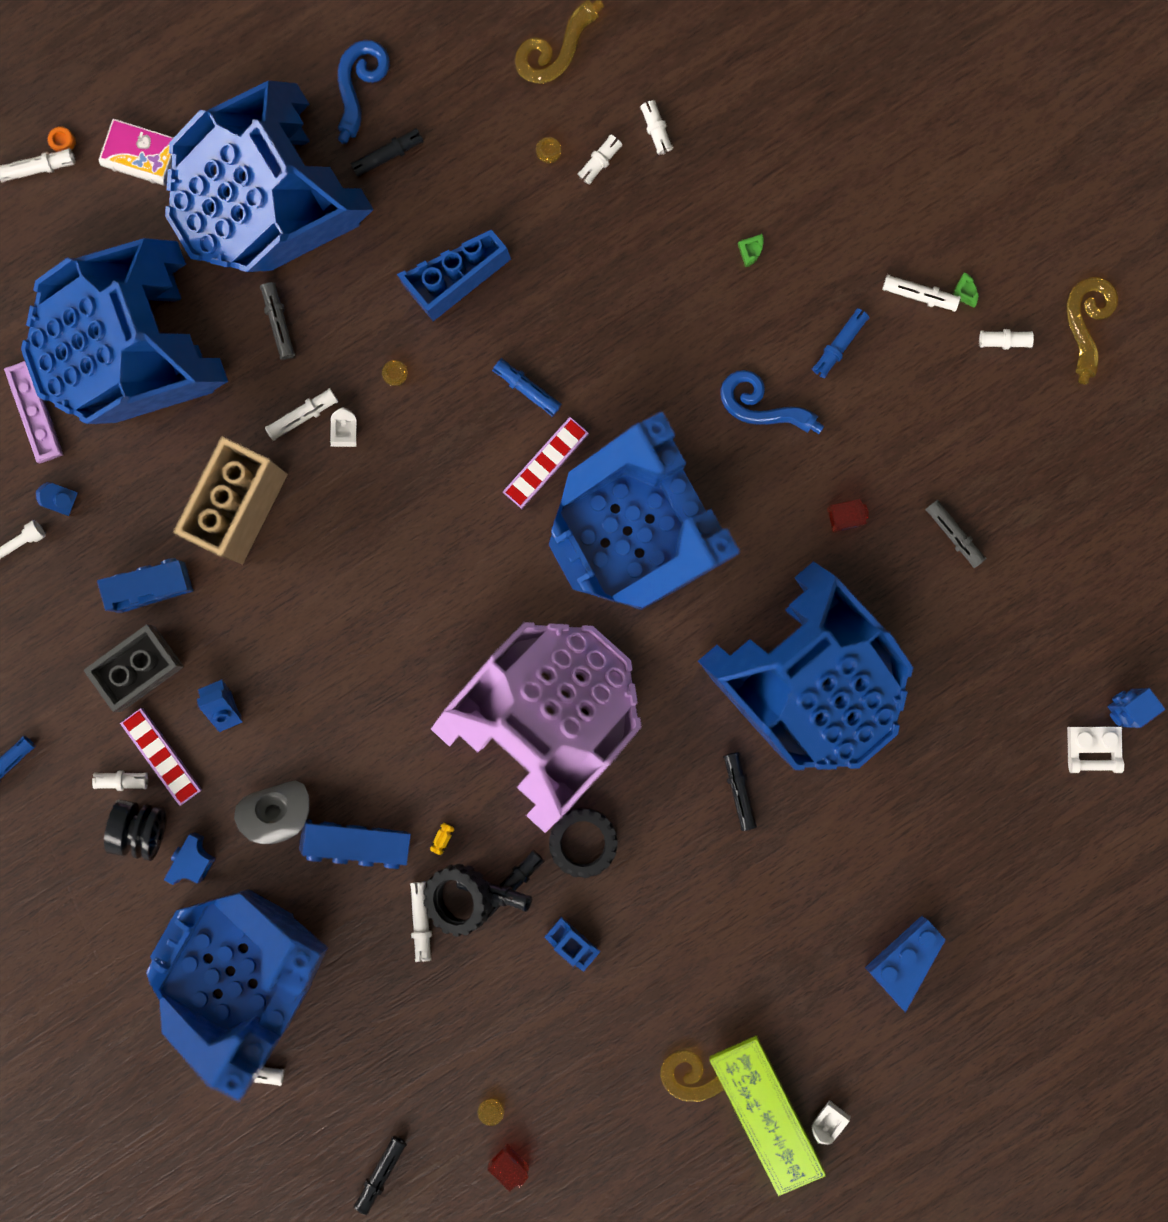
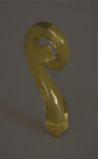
[515,0,604,83]
[1067,277,1118,384]
[660,1051,773,1102]

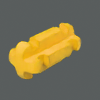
[430,823,454,855]

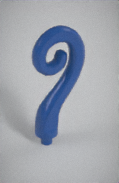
[337,40,390,144]
[720,370,824,434]

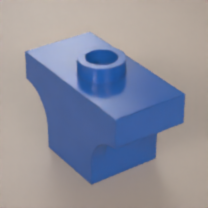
[197,680,243,732]
[164,832,216,885]
[544,917,600,972]

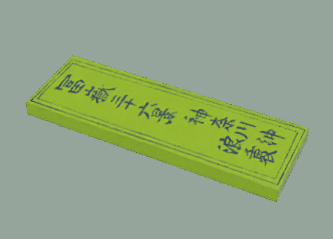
[710,1036,826,1196]

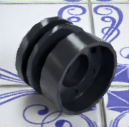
[104,799,166,861]

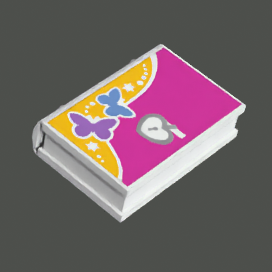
[99,119,173,186]

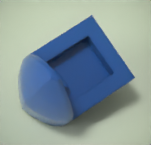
[36,482,78,516]

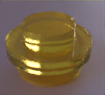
[536,137,561,163]
[382,360,408,386]
[478,1099,504,1126]

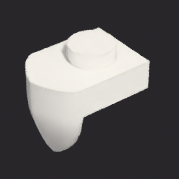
[330,407,356,447]
[812,1101,850,1144]

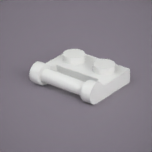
[1067,727,1124,773]

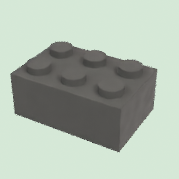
[83,624,184,712]

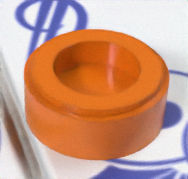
[48,127,75,152]

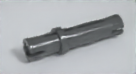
[260,282,296,360]
[925,500,987,569]

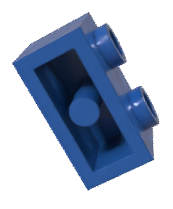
[1107,688,1165,728]

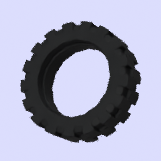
[549,808,618,878]
[423,864,493,936]

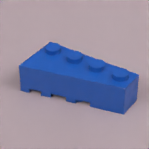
[397,229,511,321]
[299,819,411,869]

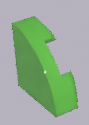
[738,234,764,267]
[953,272,978,308]

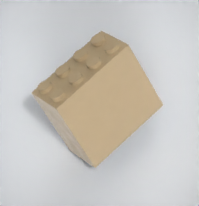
[174,437,288,565]

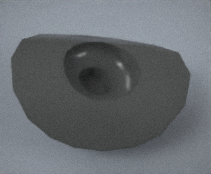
[234,780,309,844]

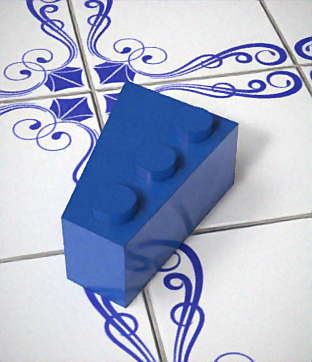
[97,558,193,613]
[865,916,945,1012]

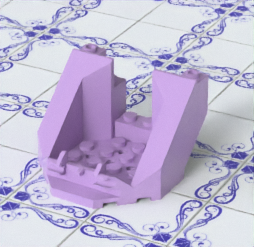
[431,622,641,833]

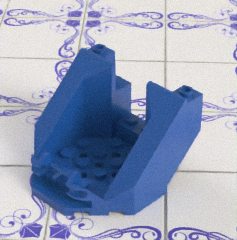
[165,80,374,272]
[21,238,228,424]
[549,412,739,610]
[698,561,913,770]
[147,889,328,1101]

